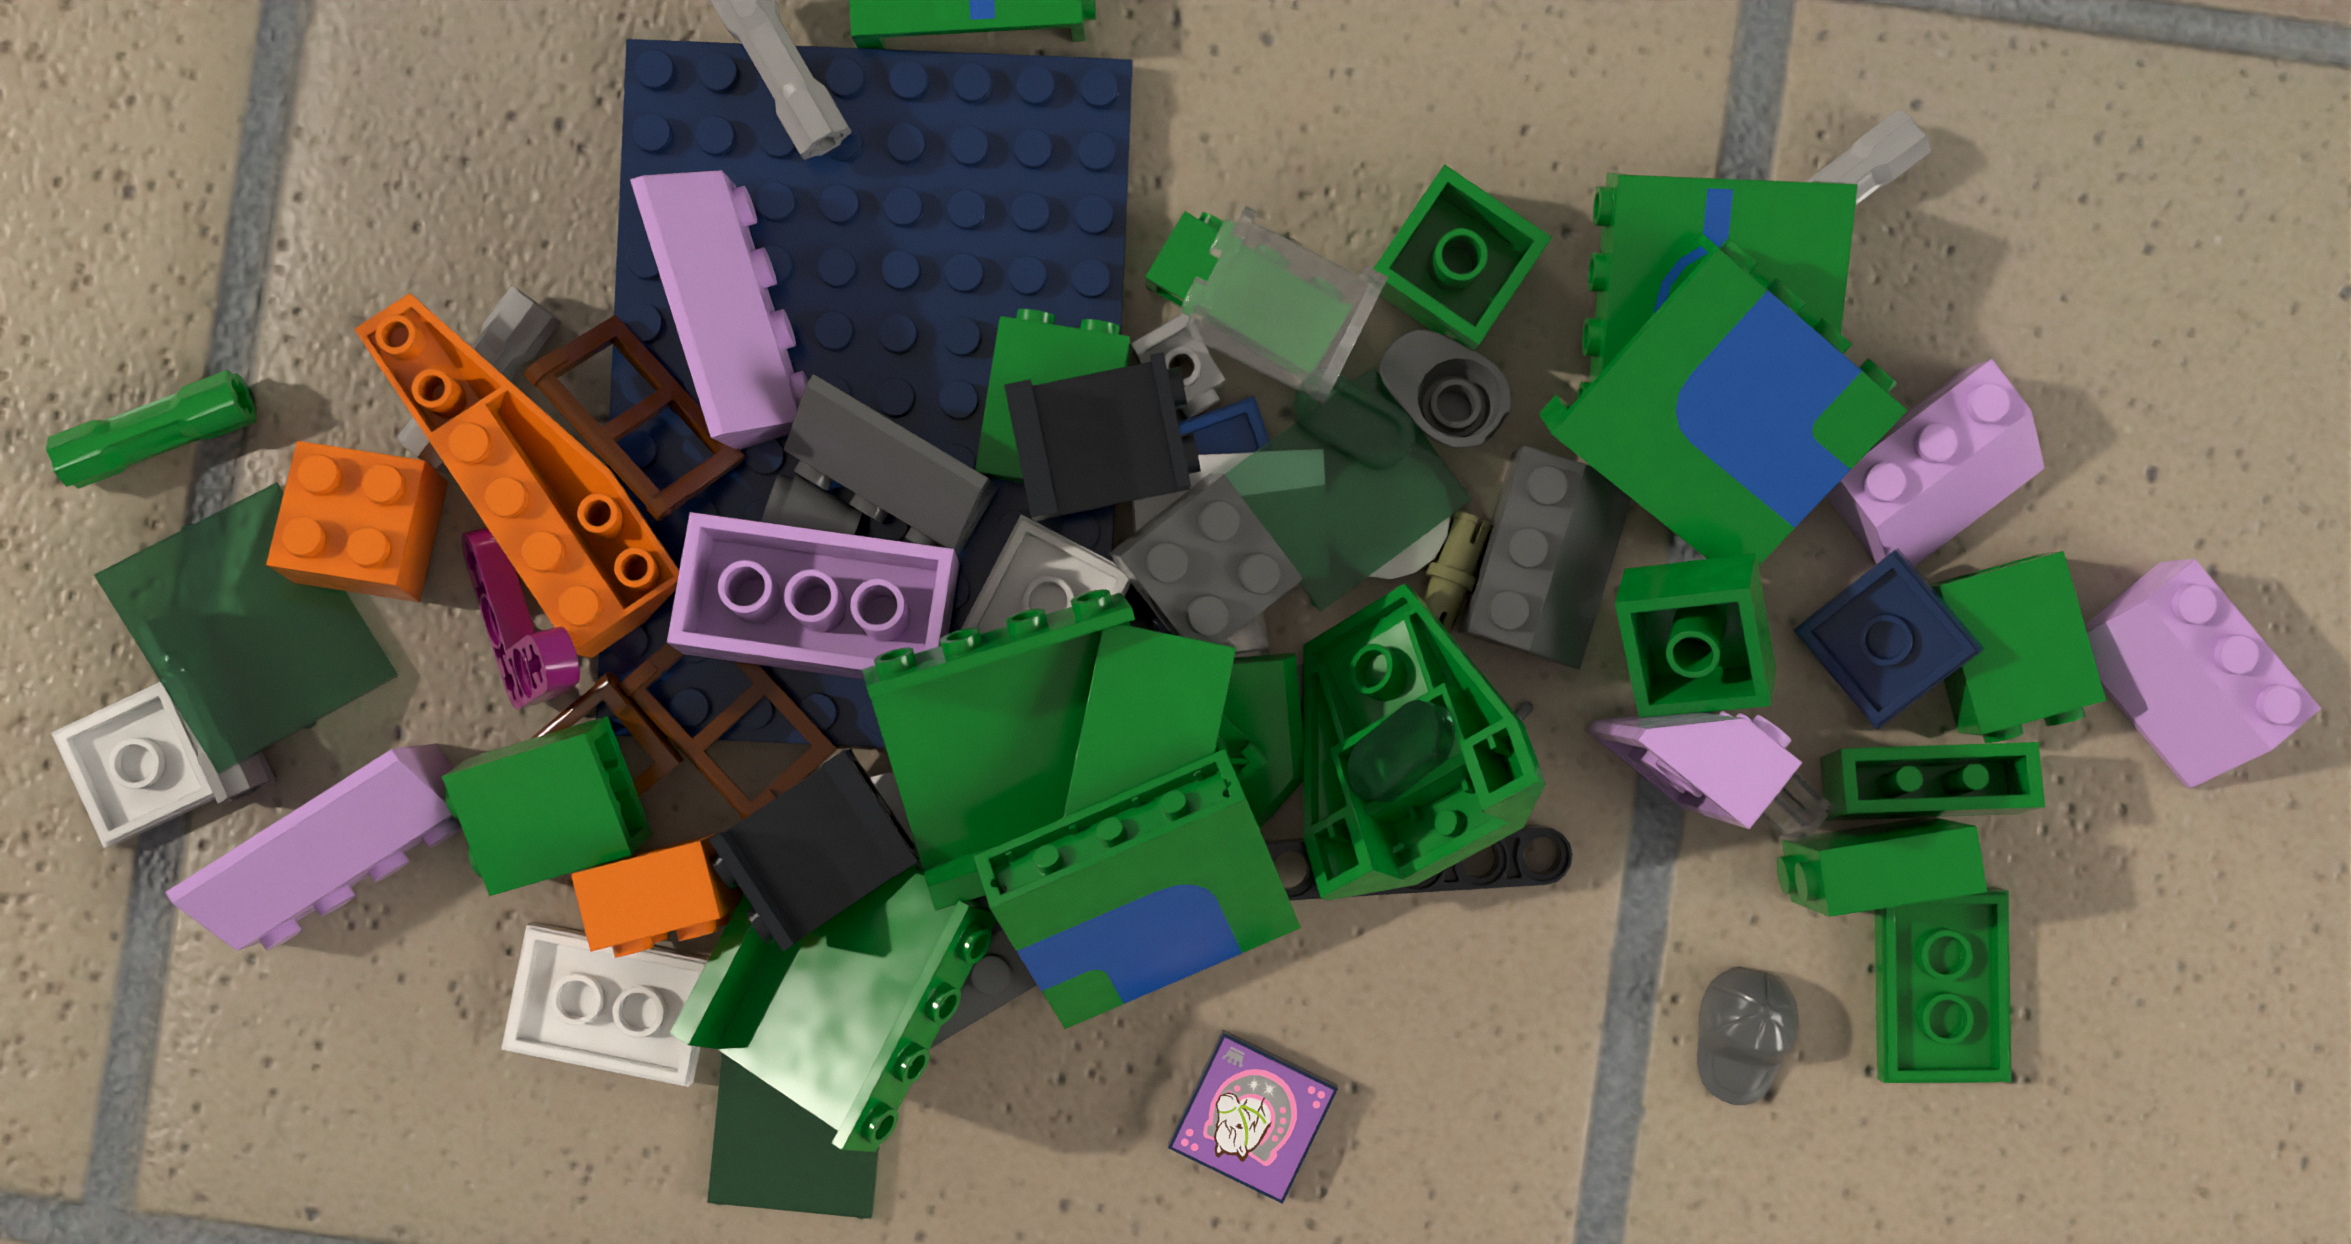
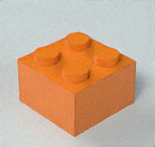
[266,441,448,603]
[571,832,744,958]

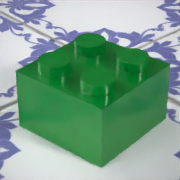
[1364,164,1552,351]
[1615,553,1776,718]

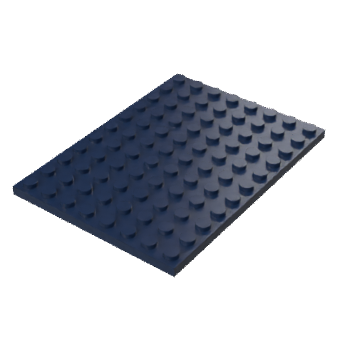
[596,39,1133,747]

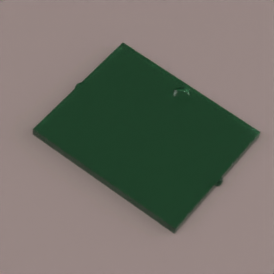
[94,482,398,775]

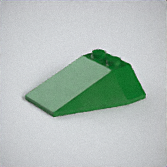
[1303,584,1546,901]

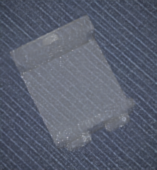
[1180,206,1388,404]

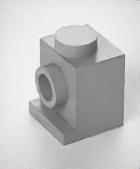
[1131,312,1225,419]

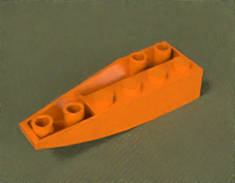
[354,293,679,659]

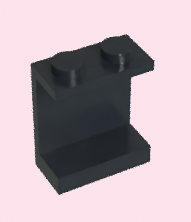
[1004,352,1201,521]
[709,749,920,951]

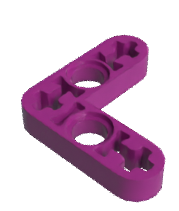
[461,527,580,710]

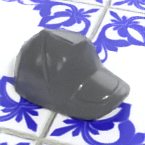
[1380,329,1511,448]
[1697,966,1799,1105]

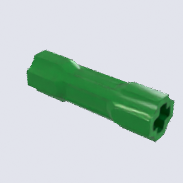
[45,370,257,489]

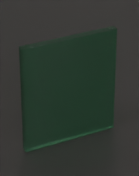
[1224,367,1472,612]
[707,1053,880,1220]

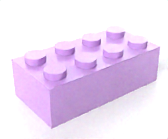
[667,512,960,679]

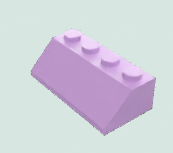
[630,170,808,450]
[1585,711,1802,829]
[165,743,462,951]

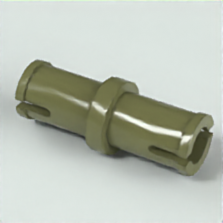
[1422,511,1493,633]

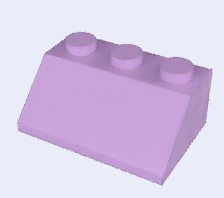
[1825,359,2045,567]
[2085,559,2321,788]

